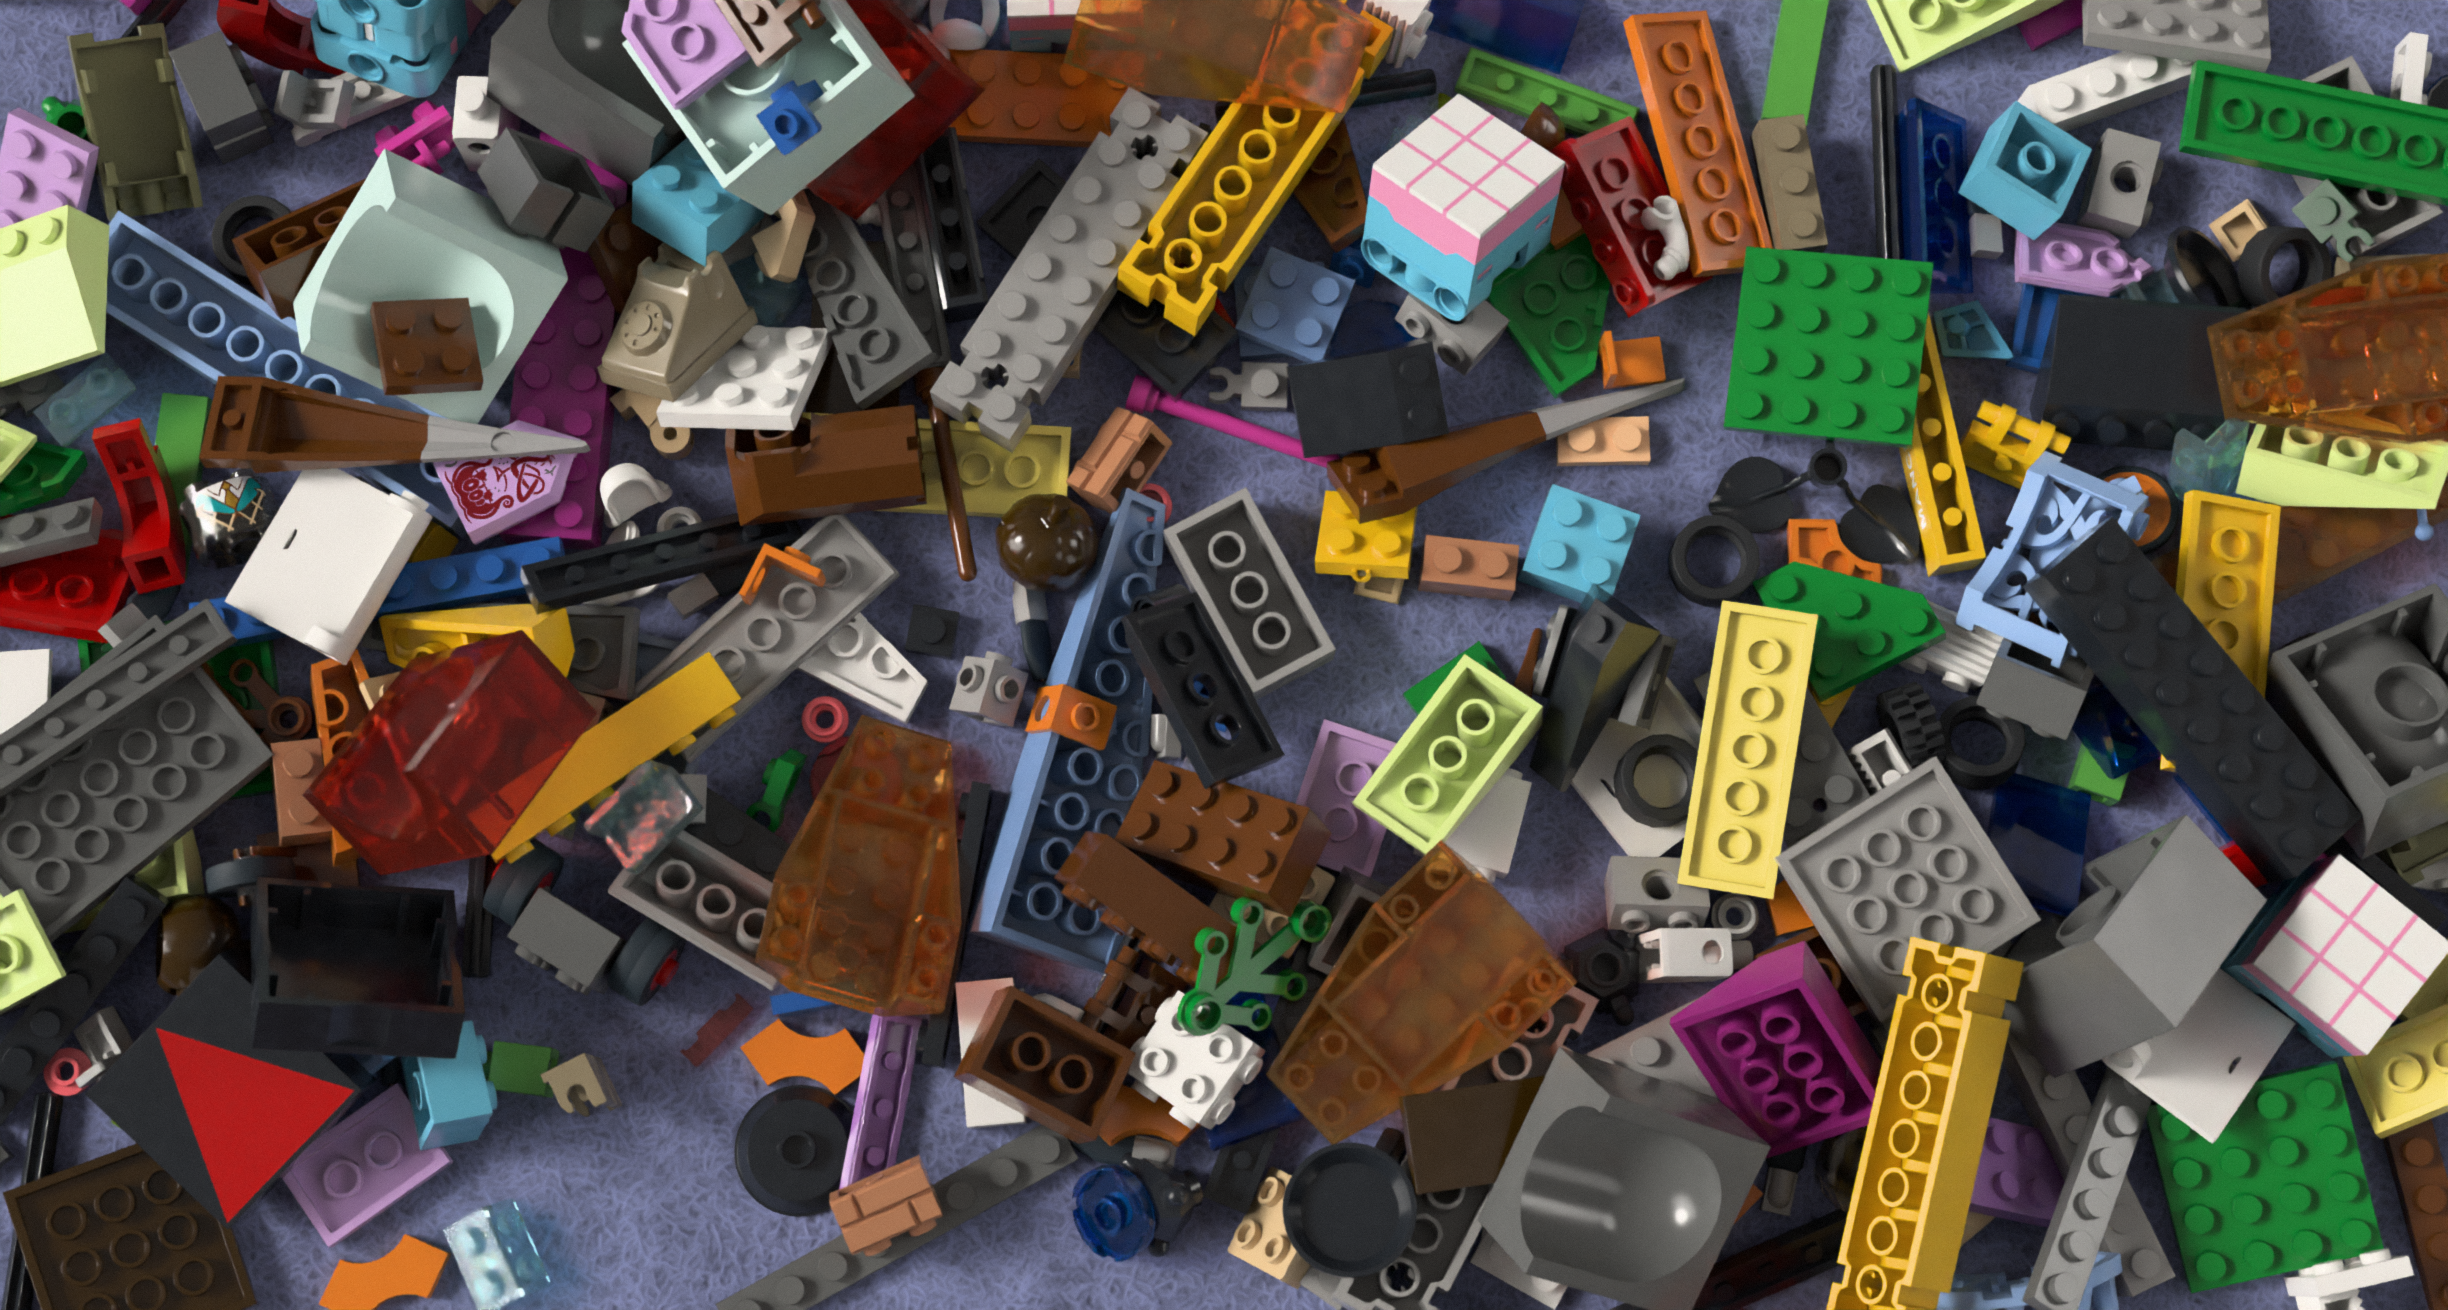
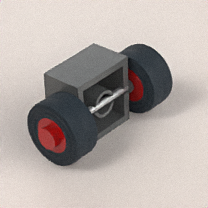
[483,838,687,1006]

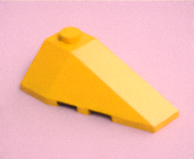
[379,604,575,716]

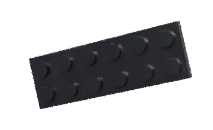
[976,158,1239,403]

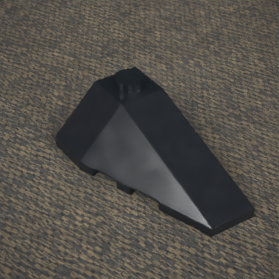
[1529,584,1660,793]

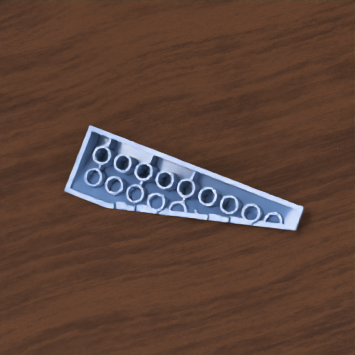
[966,487,1166,975]

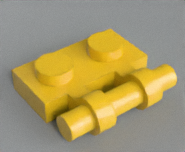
[1959,400,2071,489]

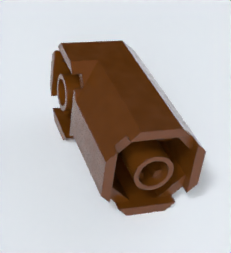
[725,405,927,526]

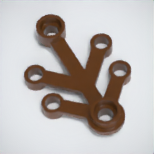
[200,659,314,748]

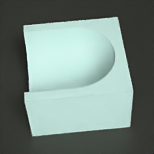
[622,0,915,215]
[293,148,568,424]

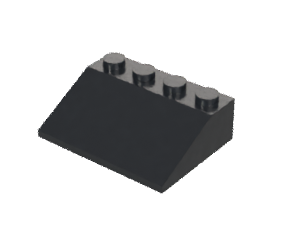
[2030,294,2248,455]

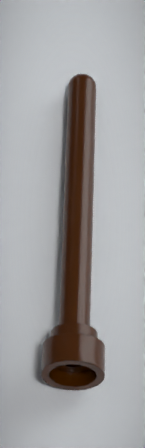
[913,367,977,582]

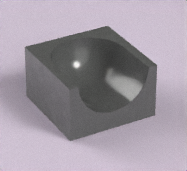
[486,0,687,187]
[2265,583,2448,859]
[2002,815,2267,1078]
[1478,1047,1771,1310]

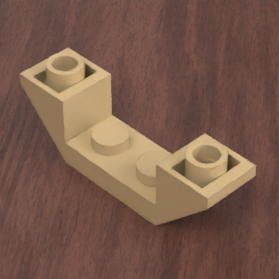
[751,189,816,284]

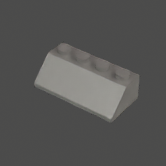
[608,823,824,991]

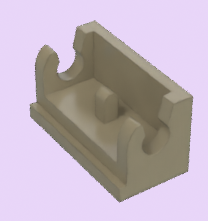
[540,1053,622,1117]

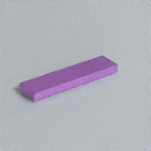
[839,1009,923,1189]

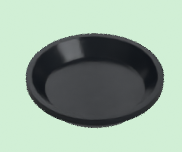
[2164,226,2254,334]
[734,1085,854,1217]
[1282,1142,1417,1278]

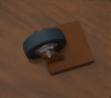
[206,831,361,908]

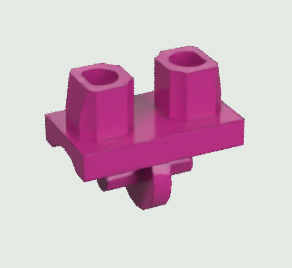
[374,100,456,175]

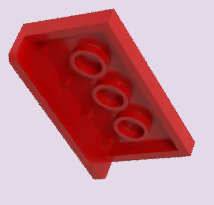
[1549,116,1713,318]
[0,514,133,643]

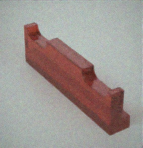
[680,993,754,1068]

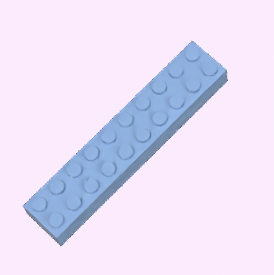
[106,211,467,539]

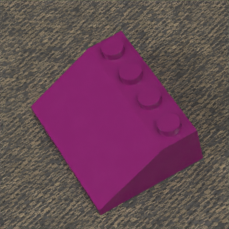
[1670,941,1882,1159]

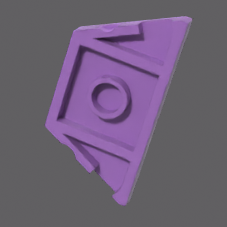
[1968,1117,2065,1228]

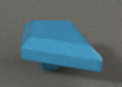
[1933,300,2014,360]

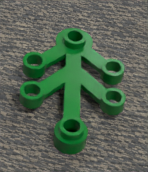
[1177,897,1332,1036]

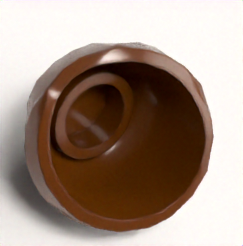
[1520,102,1566,151]

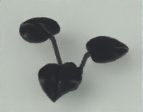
[1708,440,1919,563]

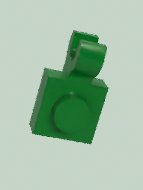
[745,748,807,833]

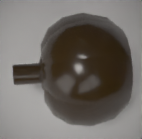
[995,493,1099,592]
[155,894,251,996]

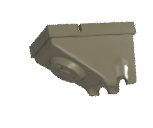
[597,242,758,402]

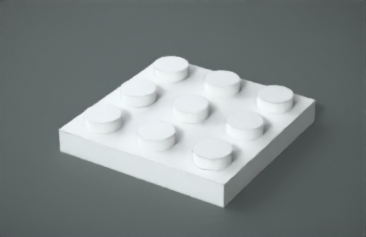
[656,325,832,431]

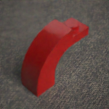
[217,0,346,75]
[92,418,186,594]

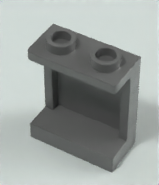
[1532,604,1678,730]

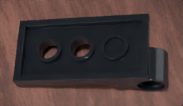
[1121,583,1285,790]

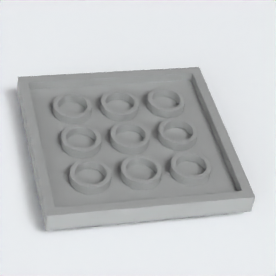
[2082,0,2271,72]
[1773,756,2041,1023]

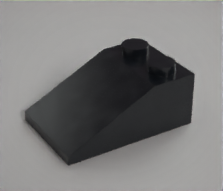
[1286,339,1449,458]

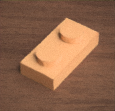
[1556,416,1650,466]

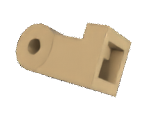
[610,388,694,460]

